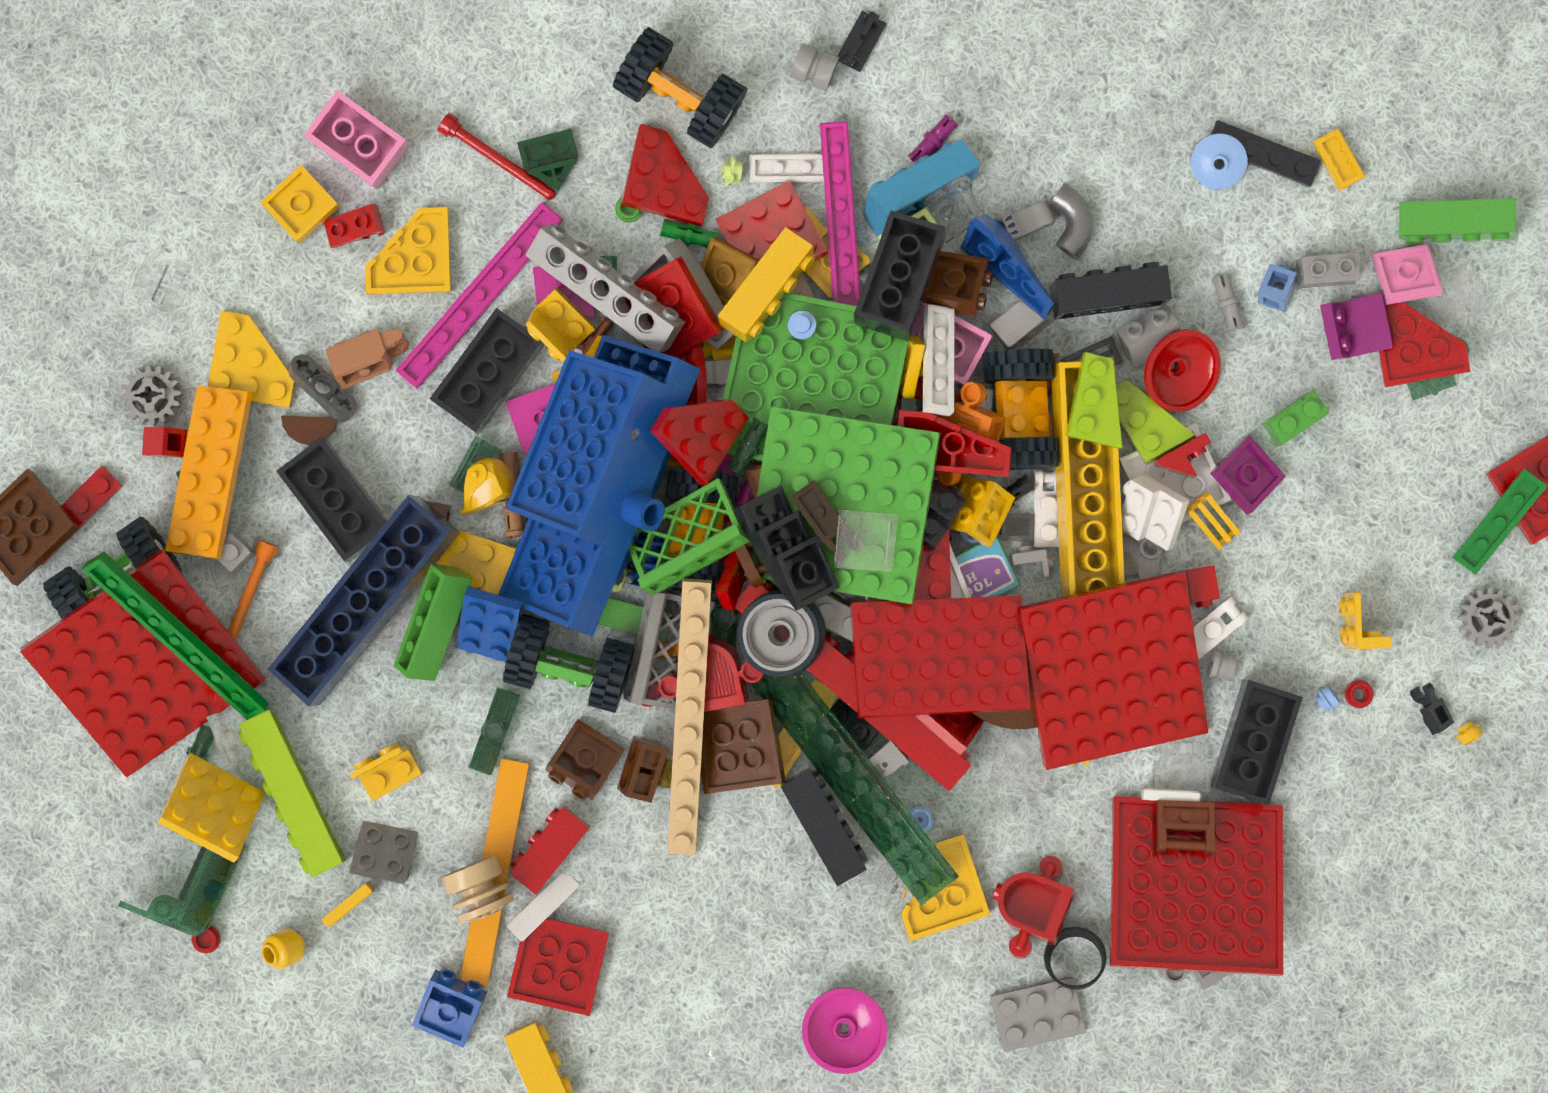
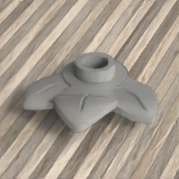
[1122,533,1165,580]

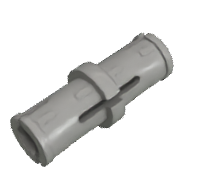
[1212,273,1245,332]

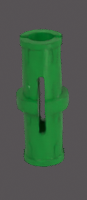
[660,219,718,248]

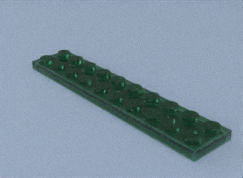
[750,672,959,906]

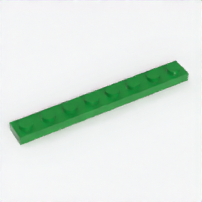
[82,551,269,720]

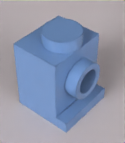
[1257,264,1298,312]

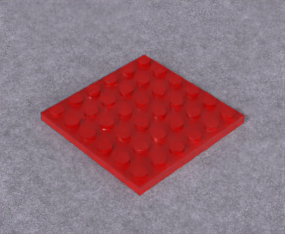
[20,549,266,778]
[1018,570,1208,770]
[1110,796,1284,976]

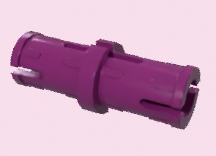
[908,114,958,162]

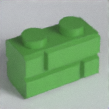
[1262,390,1329,447]

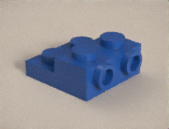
[412,969,487,1048]

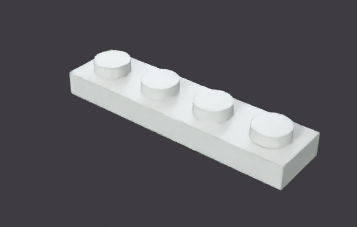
[923,304,954,416]

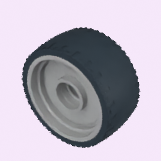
[737,590,826,677]

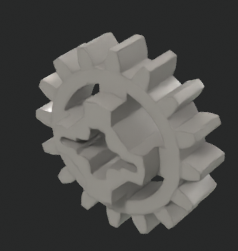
[119,365,183,426]
[1457,587,1521,648]

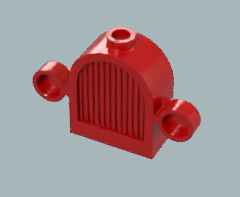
[658,633,764,712]
[993,856,1075,959]

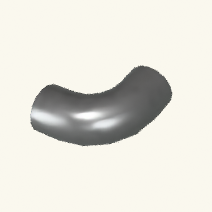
[1049,183,1094,260]

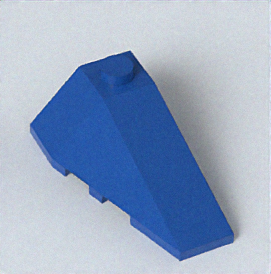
[960,214,1055,320]

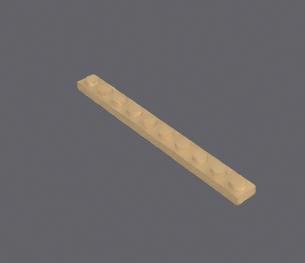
[667,578,712,855]

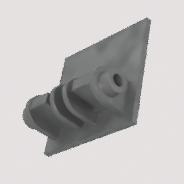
[349,821,418,885]

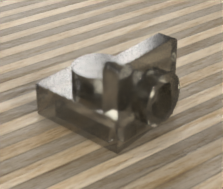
[997,513,1035,542]

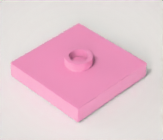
[1372,243,1443,305]

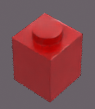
[142,427,187,458]
[1183,565,1220,608]

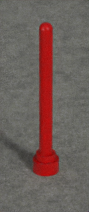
[437,112,556,200]

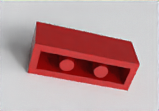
[509,805,591,895]

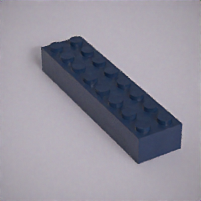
[267,495,461,706]

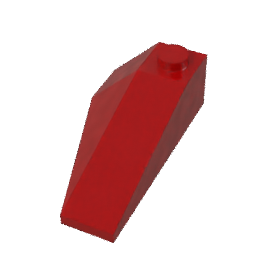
[898,410,1012,477]

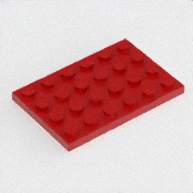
[850,595,1031,718]

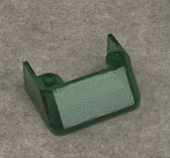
[118,800,246,936]

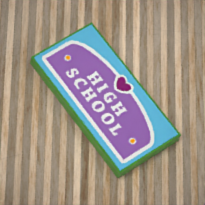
[954,536,1021,597]

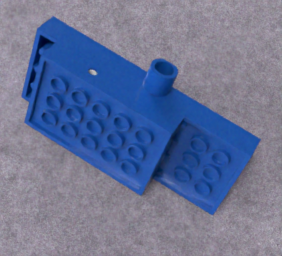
[498,335,700,637]

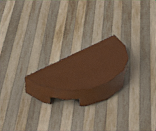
[281,416,338,445]

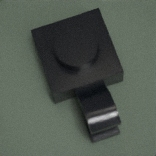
[1410,682,1454,735]

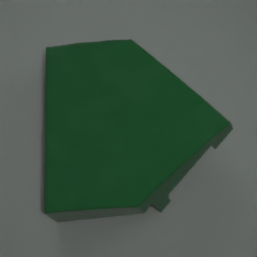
[517,128,578,191]

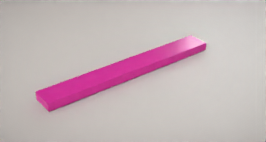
[820,121,861,306]
[395,202,564,389]

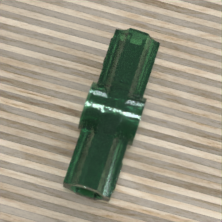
[469,687,521,775]

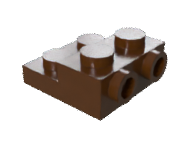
[923,251,993,318]
[545,719,625,800]

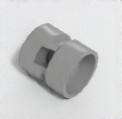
[790,43,840,91]

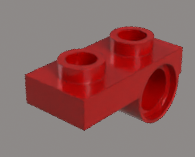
[324,204,385,248]

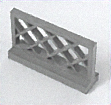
[623,592,715,710]

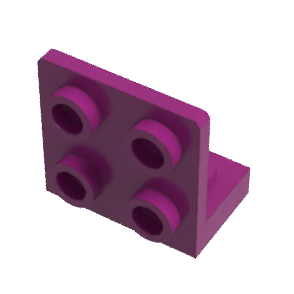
[1320,293,1394,360]

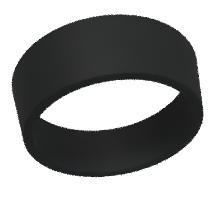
[1044,927,1107,990]

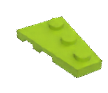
[1066,352,1122,449]
[1116,380,1195,465]

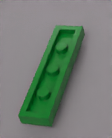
[1453,468,1547,575]

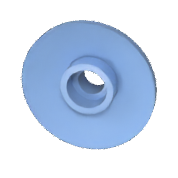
[1191,133,1247,189]

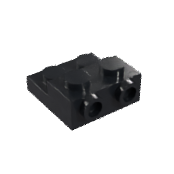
[923,474,966,551]

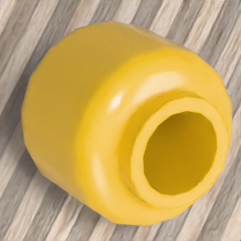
[261,928,305,970]

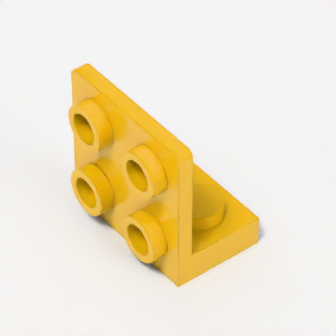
[526,287,596,363]
[949,475,1015,547]
[1339,592,1391,649]
[350,743,423,801]

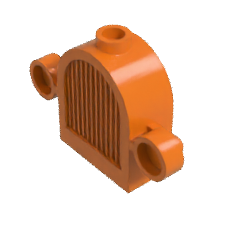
[931,382,1006,486]

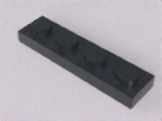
[1211,120,1321,188]

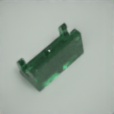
[449,436,503,493]

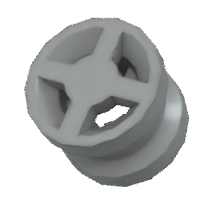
[1208,650,1237,682]

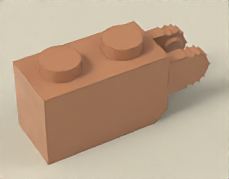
[325,328,409,390]

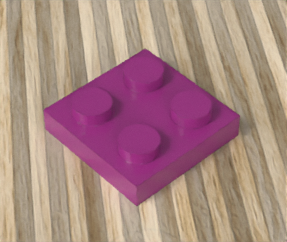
[1210,435,1286,515]

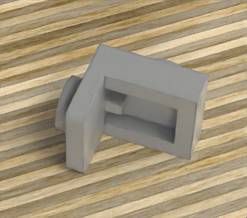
[1010,545,1053,578]

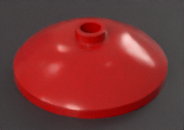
[1144,329,1221,412]

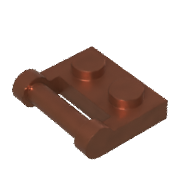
[1156,800,1215,854]

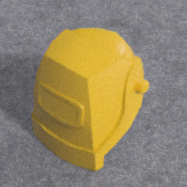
[459,457,516,515]

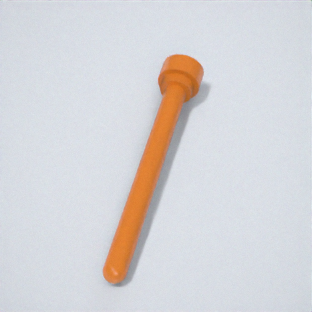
[228,539,280,640]

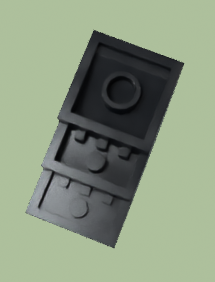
[734,485,840,610]

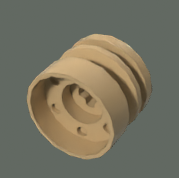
[441,855,514,923]

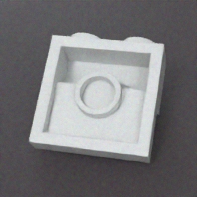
[1121,474,1189,551]

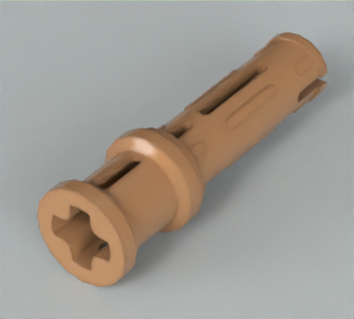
[500,451,525,538]

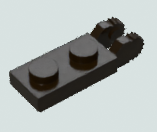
[791,480,860,561]

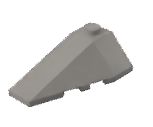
[631,238,734,350]

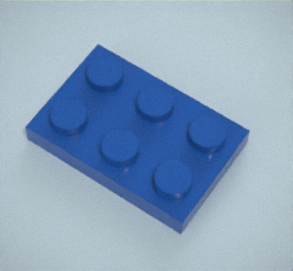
[456,587,523,662]

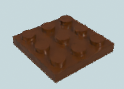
[0,469,79,586]
[701,698,786,794]

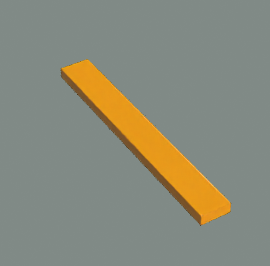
[460,758,530,986]

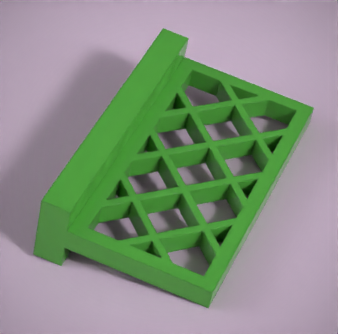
[628,478,750,596]

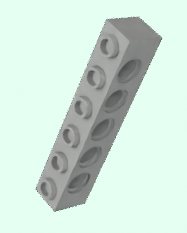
[525,224,685,353]

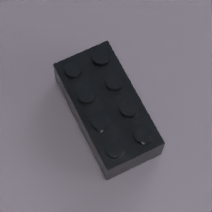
[854,210,945,342]
[1049,262,1172,320]
[429,308,545,435]
[276,437,388,562]
[1209,679,1303,805]
[780,767,869,887]

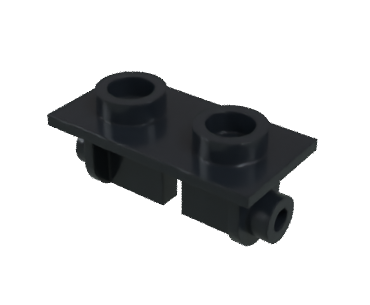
[837,10,887,72]

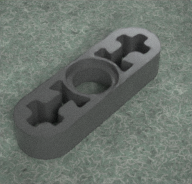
[288,354,357,422]

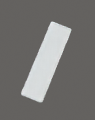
[507,874,580,942]

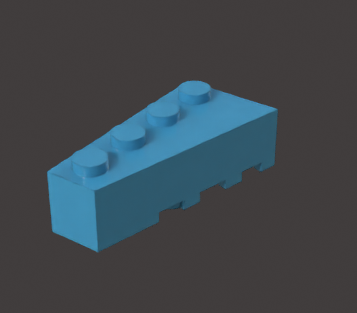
[863,139,981,237]

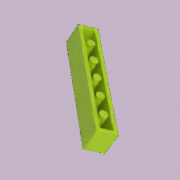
[238,709,346,878]

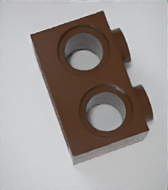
[617,735,668,803]

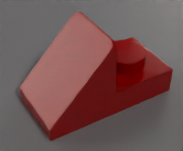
[1153,433,1211,478]

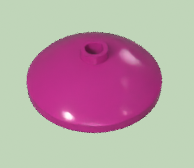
[802,987,887,1074]

